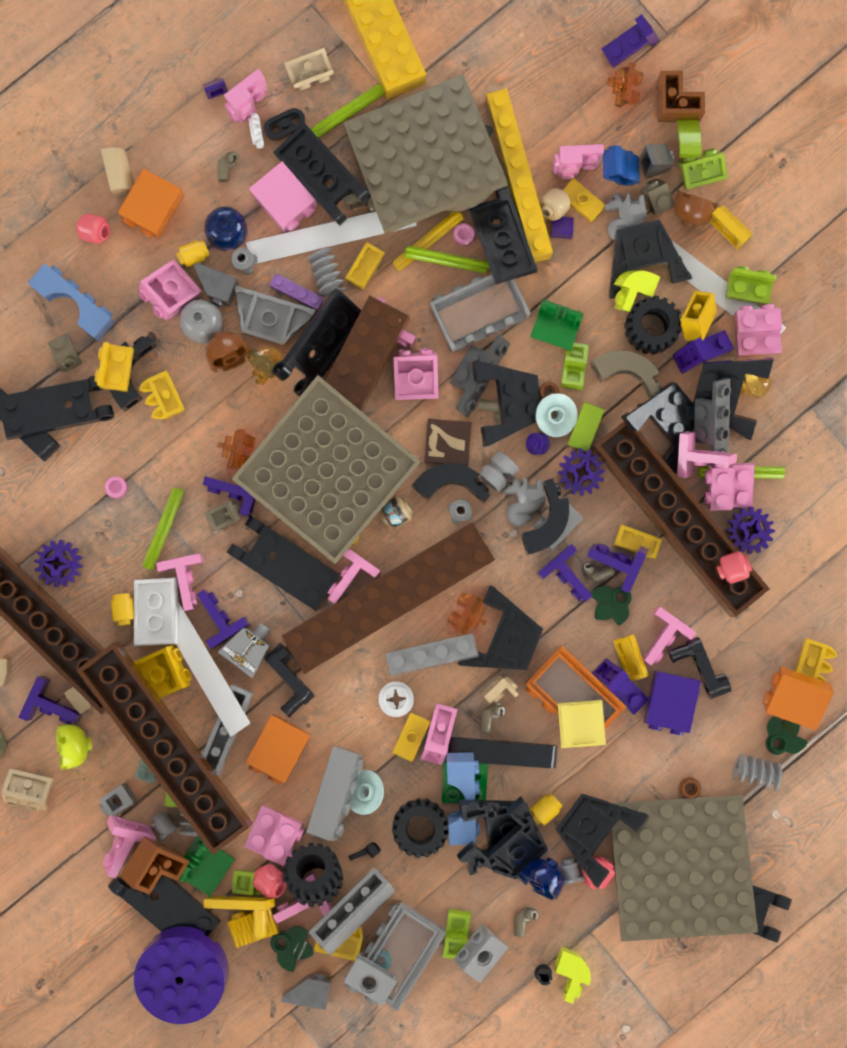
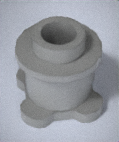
[231,248,258,275]
[448,500,472,524]
[150,812,179,841]
[558,857,585,885]

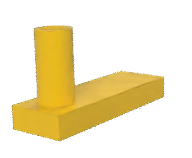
[204,896,275,937]

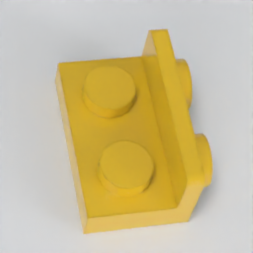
[709,205,753,250]
[95,342,134,392]

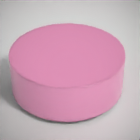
[453,223,475,246]
[105,476,128,499]

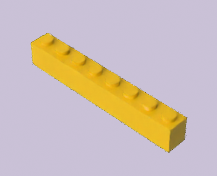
[485,88,553,263]

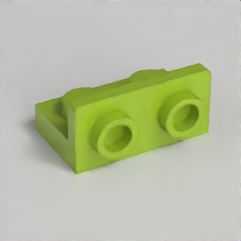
[677,148,728,190]
[725,266,776,305]

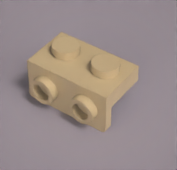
[284,47,334,91]

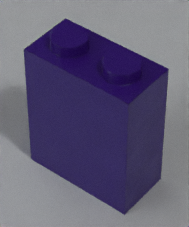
[643,671,701,736]

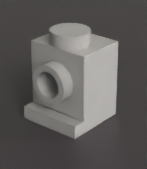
[99,782,138,816]

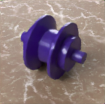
[526,433,550,455]

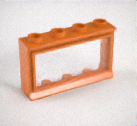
[524,645,627,729]

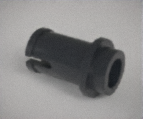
[534,964,552,986]

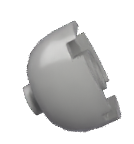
[179,299,224,344]

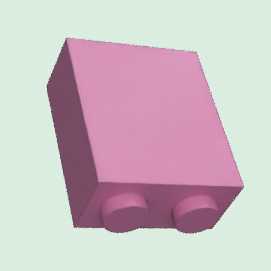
[249,162,317,233]

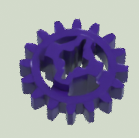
[557,448,605,496]
[725,507,775,555]
[34,540,84,588]

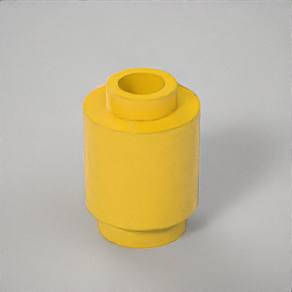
[176,240,210,268]
[110,593,134,626]
[530,793,563,826]

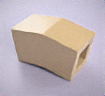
[0,659,10,686]
[64,687,92,715]

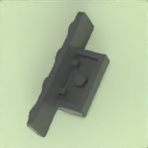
[450,334,510,418]
[694,378,731,464]

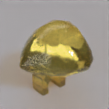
[247,346,282,385]
[740,374,773,398]

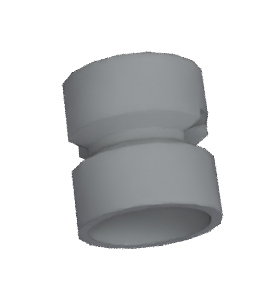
[479,451,519,492]

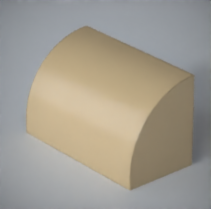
[100,147,134,198]

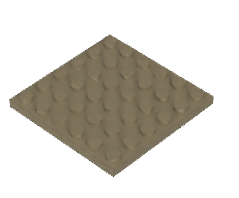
[343,74,508,234]
[232,375,421,564]
[611,795,758,941]

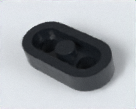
[264,108,306,141]

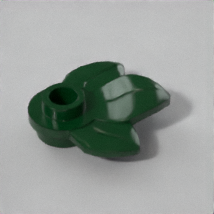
[591,585,632,625]
[766,716,808,755]
[270,926,313,972]

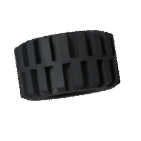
[624,296,682,354]
[392,798,449,858]
[283,843,343,907]

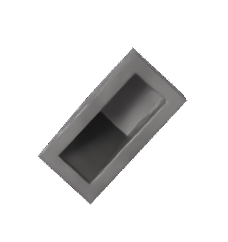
[639,144,675,179]
[194,263,239,307]
[281,972,331,1010]

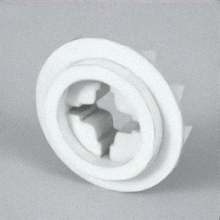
[248,113,264,149]
[379,681,414,717]

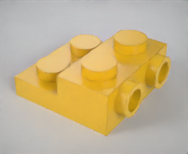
[134,645,191,698]

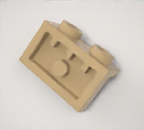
[480,675,518,703]
[1,769,54,812]

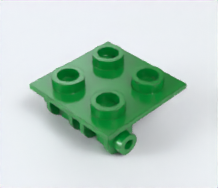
[530,300,584,351]
[442,762,488,804]
[179,836,235,897]

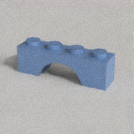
[28,263,115,342]
[446,752,480,845]

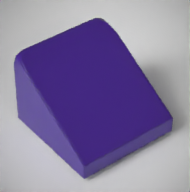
[203,78,228,99]
[550,217,574,239]

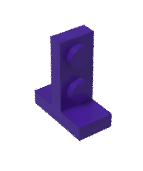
[602,14,660,68]
[672,330,734,374]
[202,476,256,517]
[587,543,649,593]
[537,544,592,602]
[197,590,250,649]
[592,658,649,715]
[18,676,83,724]

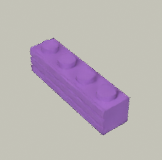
[269,273,324,312]

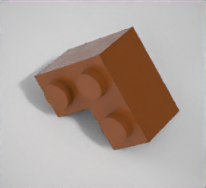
[657,71,705,122]
[120,836,189,895]

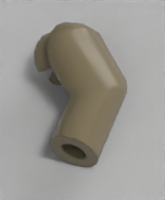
[218,151,239,182]
[478,399,501,423]
[582,562,615,582]
[480,703,505,732]
[514,906,538,937]

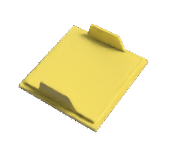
[558,700,606,748]

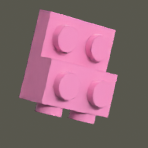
[224,69,268,124]
[552,144,604,179]
[138,259,202,321]
[734,304,782,357]
[393,348,439,400]
[704,463,754,511]
[244,805,305,866]

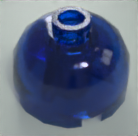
[204,206,248,251]
[518,857,564,900]

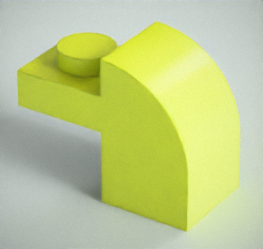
[614,270,660,312]
[553,946,591,1004]

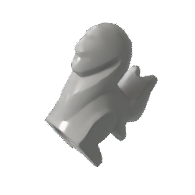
[604,193,647,241]
[502,477,546,526]

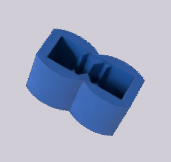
[603,145,640,186]

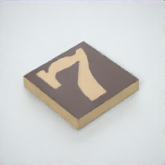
[425,419,472,466]

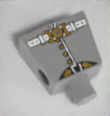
[218,622,271,678]

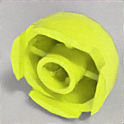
[56,724,92,770]

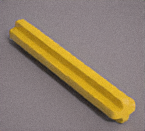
[392,211,464,271]

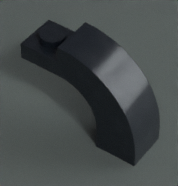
[110,335,157,412]
[412,463,490,504]
[521,478,569,556]

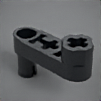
[668,637,732,699]
[264,643,315,718]

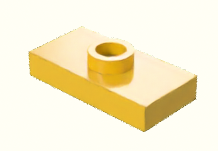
[563,178,605,223]
[345,242,385,291]
[613,524,662,560]
[613,634,649,681]
[392,712,431,762]

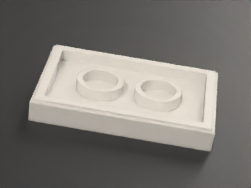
[134,578,178,646]

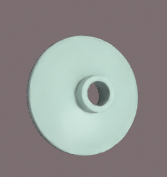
[536,393,578,437]
[349,770,384,815]

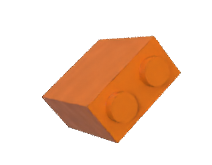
[118,168,184,239]
[762,666,834,731]
[246,714,312,785]

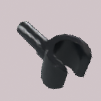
[349,842,381,861]

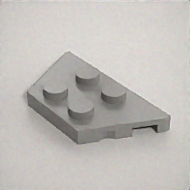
[235,286,316,346]

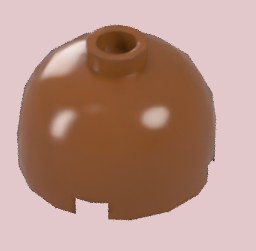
[674,190,719,229]
[206,331,251,372]

